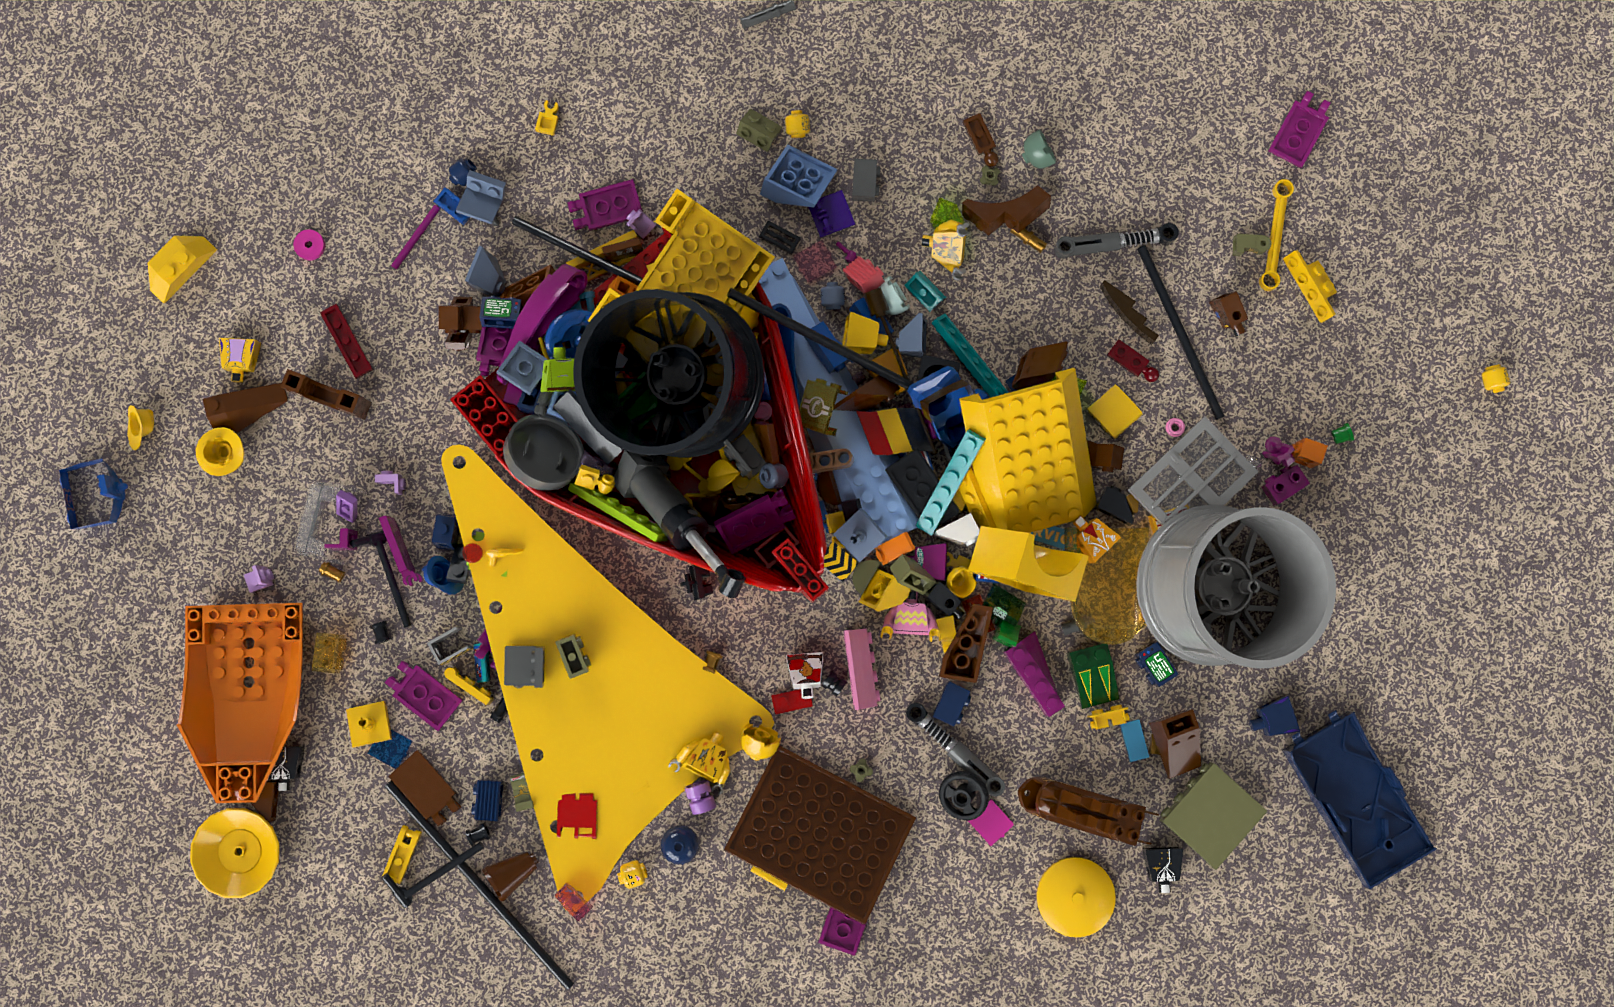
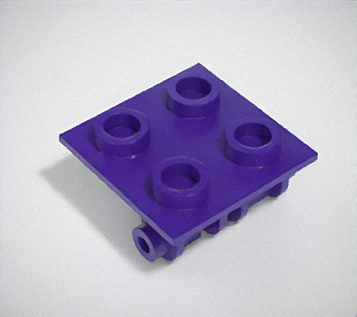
[808,190,855,238]

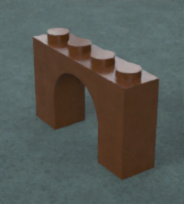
[280,369,372,420]

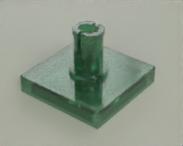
[982,583,1026,627]

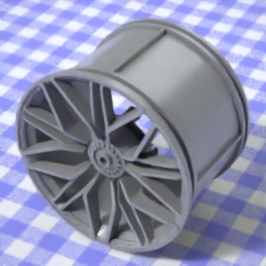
[1136,505,1336,669]

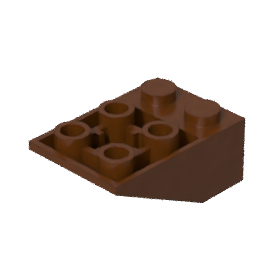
[1011,341,1068,390]
[1149,709,1201,779]

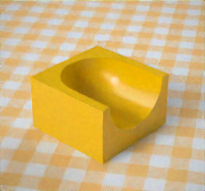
[968,526,1089,602]

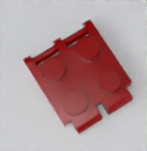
[557,793,597,839]

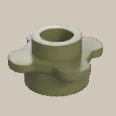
[980,166,1000,186]
[850,759,873,782]

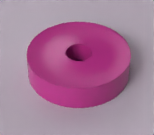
[293,229,325,261]

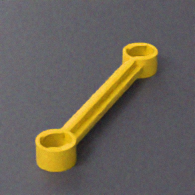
[1259,179,1294,291]

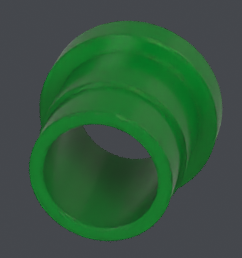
[1331,423,1354,444]

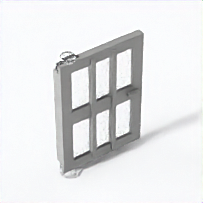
[1128,416,1262,525]

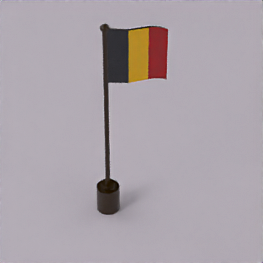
[856,288,938,455]

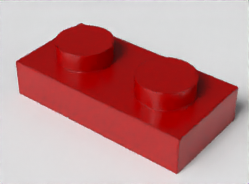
[771,689,813,715]

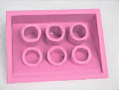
[843,628,880,710]

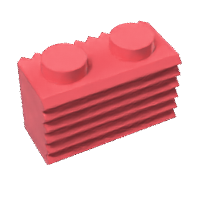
[843,256,885,294]

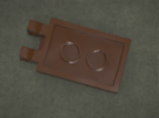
[388,750,462,826]

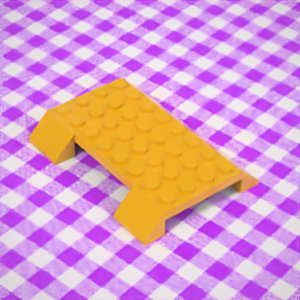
[588,189,775,362]

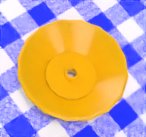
[190,808,279,898]

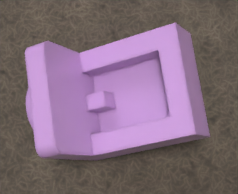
[626,209,656,239]
[375,471,406,495]

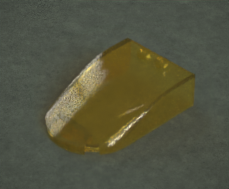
[1064,527,1149,645]

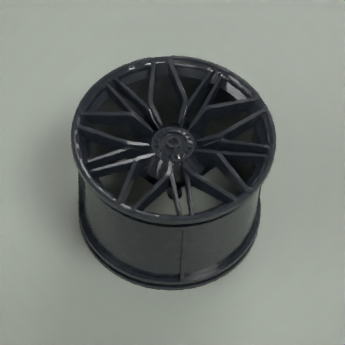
[573,289,765,458]

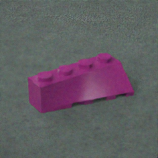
[1003,631,1065,717]

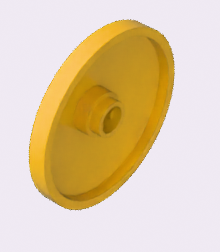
[1036,857,1116,937]

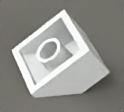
[934,513,980,546]

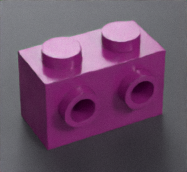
[1261,464,1310,506]

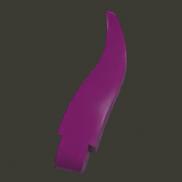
[497,264,588,385]

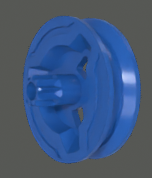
[545,309,593,359]

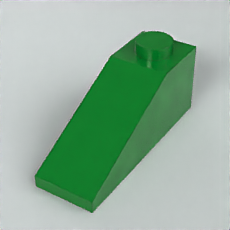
[992,616,1021,647]

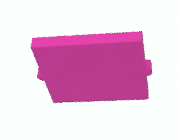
[968,799,1014,846]

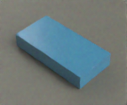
[1120,719,1149,762]

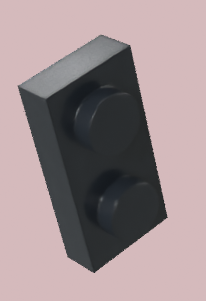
[446,544,470,584]

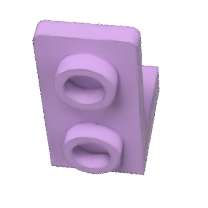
[244,565,274,593]

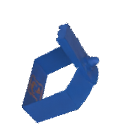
[59,459,128,529]

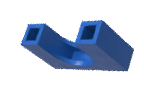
[804,297,894,374]

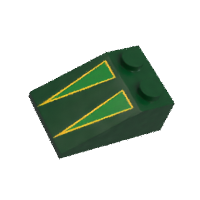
[1066,643,1120,709]

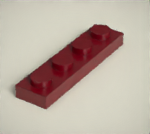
[320,303,373,379]

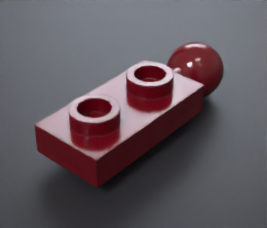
[1107,339,1159,382]

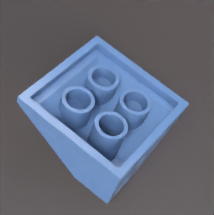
[760,145,838,208]

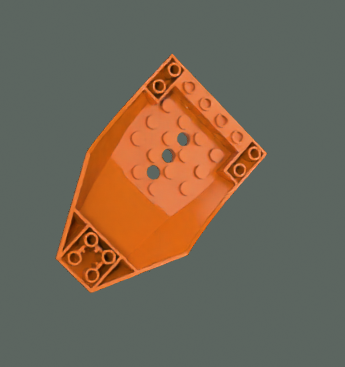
[177,603,303,803]

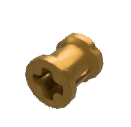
[703,650,723,674]

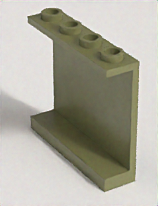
[1159,762,1267,870]

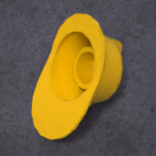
[127,405,154,450]

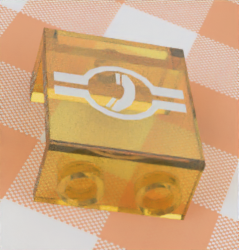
[799,378,848,436]

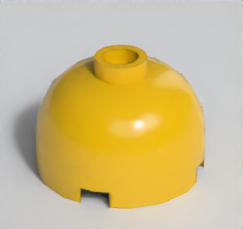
[741,724,781,760]

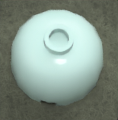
[879,276,910,315]

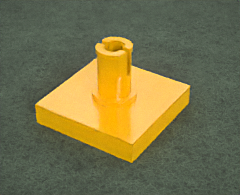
[346,701,392,748]

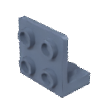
[456,170,506,224]

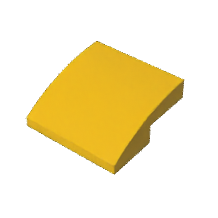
[1087,384,1143,439]

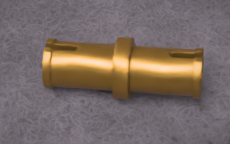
[1010,228,1048,254]

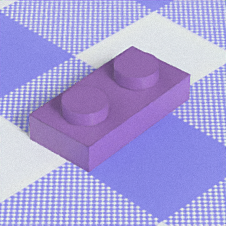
[336,490,357,523]

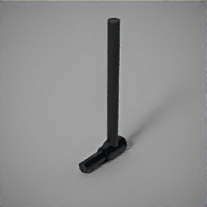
[350,530,411,628]
[381,842,484,908]

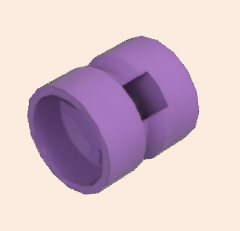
[684,780,716,815]

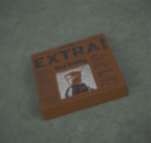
[602,237,643,262]

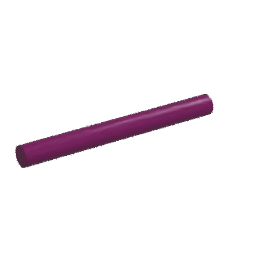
[391,205,440,270]

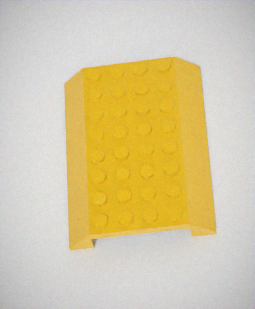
[959,368,1097,533]

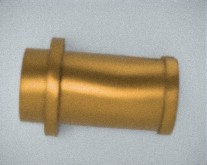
[319,562,345,583]

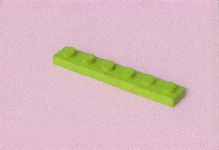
[568,483,668,542]

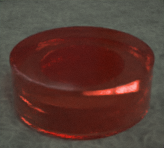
[462,543,483,563]

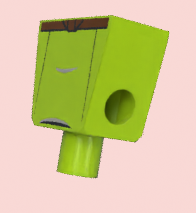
[541,347,575,392]

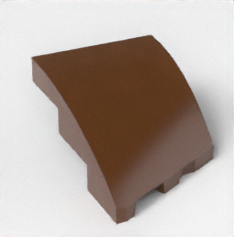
[750,419,781,464]

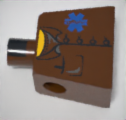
[1209,291,1248,337]

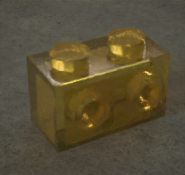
[312,632,347,673]

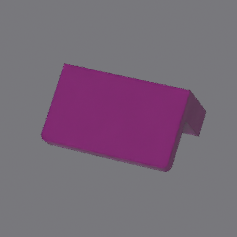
[324,528,358,550]

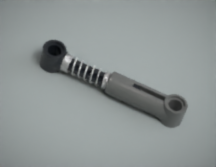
[1054,223,1179,259]
[905,702,1005,796]

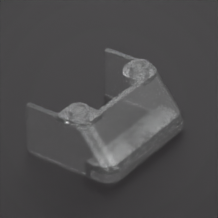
[294,481,368,566]

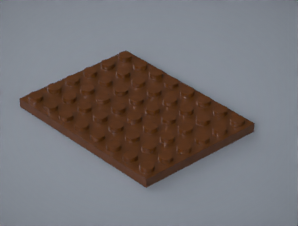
[724,745,916,925]

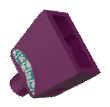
[905,544,948,581]

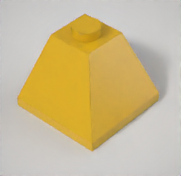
[858,569,911,612]

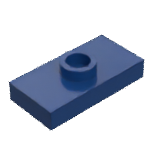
[433,187,470,226]

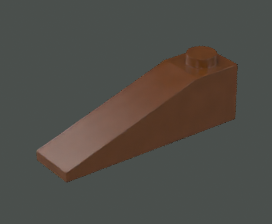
[203,383,288,434]
[939,604,993,683]

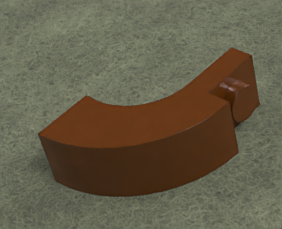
[445,297,473,351]

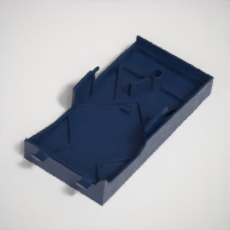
[1282,710,1437,889]

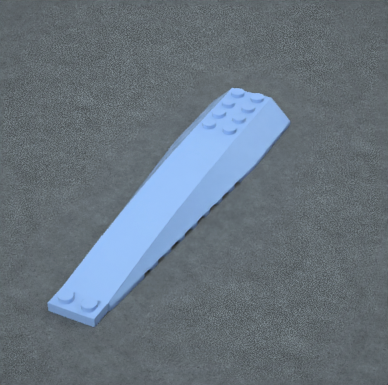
[759,258,919,547]

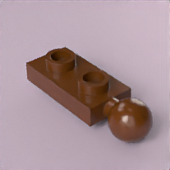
[962,113,999,167]

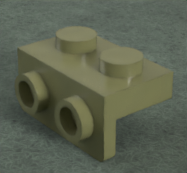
[736,108,782,152]

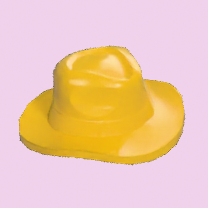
[196,427,245,476]

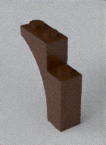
[962,185,1051,236]

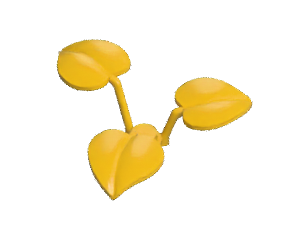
[666,456,740,505]

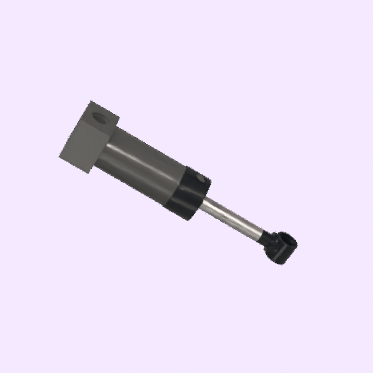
[614,449,746,598]

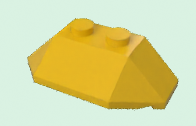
[147,236,218,304]

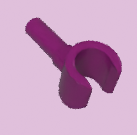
[836,241,857,263]

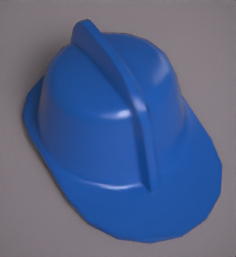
[422,556,464,595]

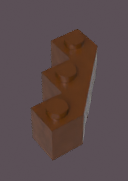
[439,305,482,333]
[1087,440,1124,473]

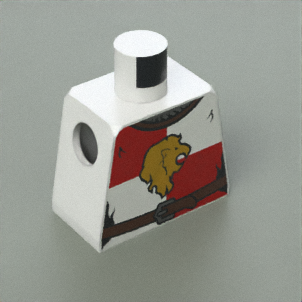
[786,652,823,699]

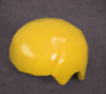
[946,566,977,599]

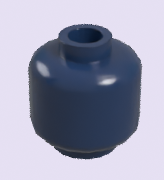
[449,158,477,186]

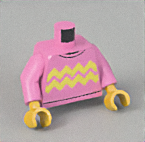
[880,591,941,642]

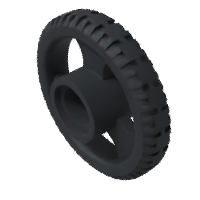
[939,771,989,821]

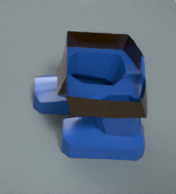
[907,366,989,453]

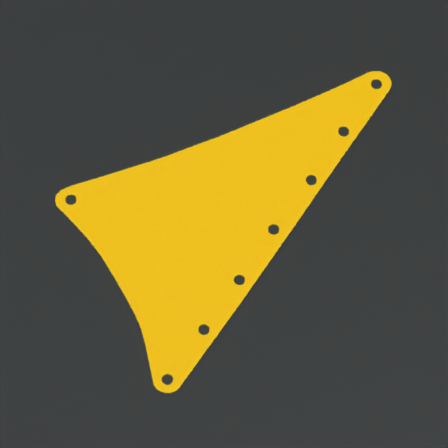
[441,444,774,913]

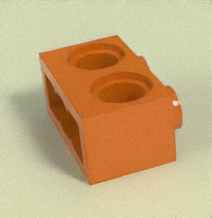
[1291,438,1328,468]

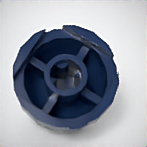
[660,825,699,865]

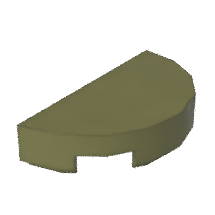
[852,560,881,595]

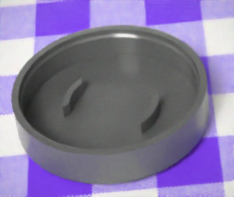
[503,414,584,491]

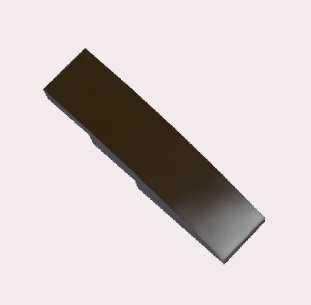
[1100,280,1159,345]

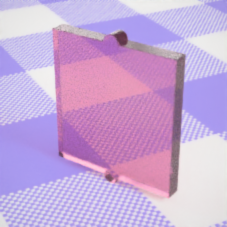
[793,240,837,283]

